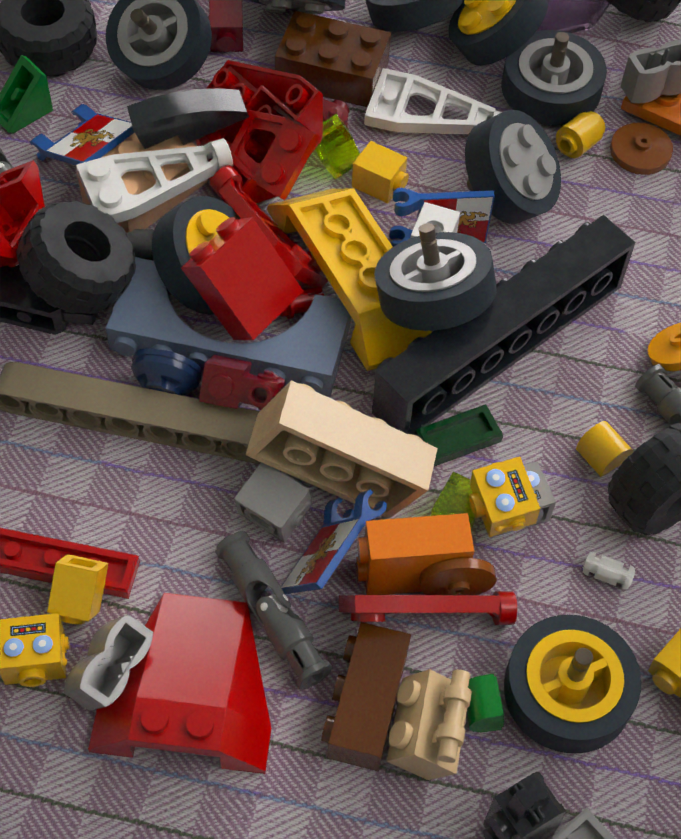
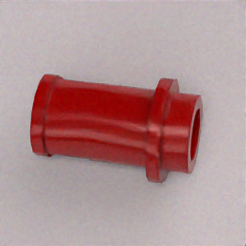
[279,286,324,319]

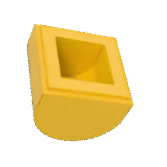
[576,421,633,477]

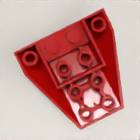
[195,60,323,206]

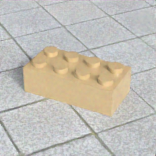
[246,380,438,519]

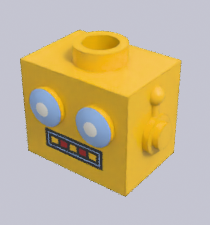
[469,456,541,537]
[0,613,70,687]

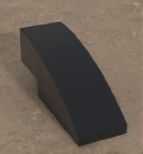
[127,88,249,149]

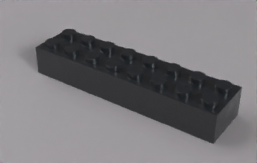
[372,214,636,435]

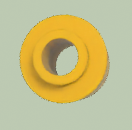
[556,111,605,158]

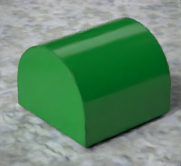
[467,674,504,732]

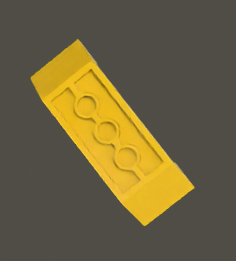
[267,188,432,371]

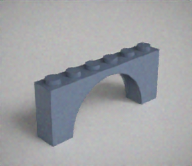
[106,257,351,397]

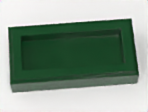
[415,404,503,467]

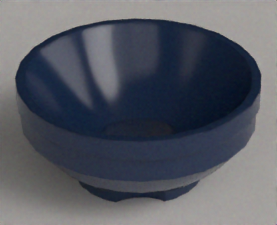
[131,348,203,396]

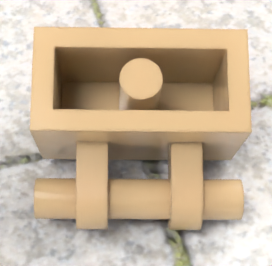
[386,669,472,780]

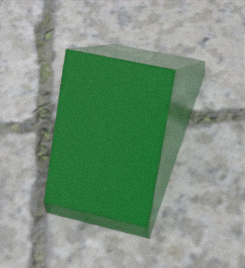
[0,55,53,134]

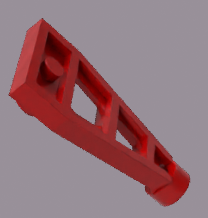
[206,109,320,200]
[210,165,328,288]
[339,591,518,625]

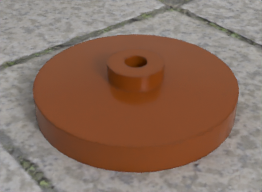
[610,123,673,175]
[419,558,497,595]

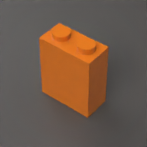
[356,513,474,595]

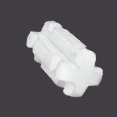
[583,552,635,589]

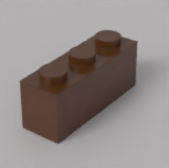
[321,622,411,772]

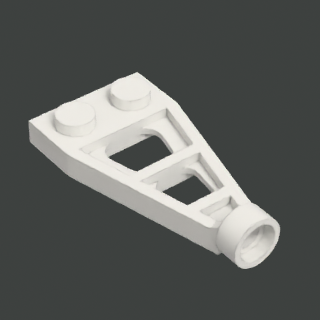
[364,68,502,134]
[76,138,233,223]

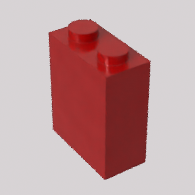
[181,217,303,340]

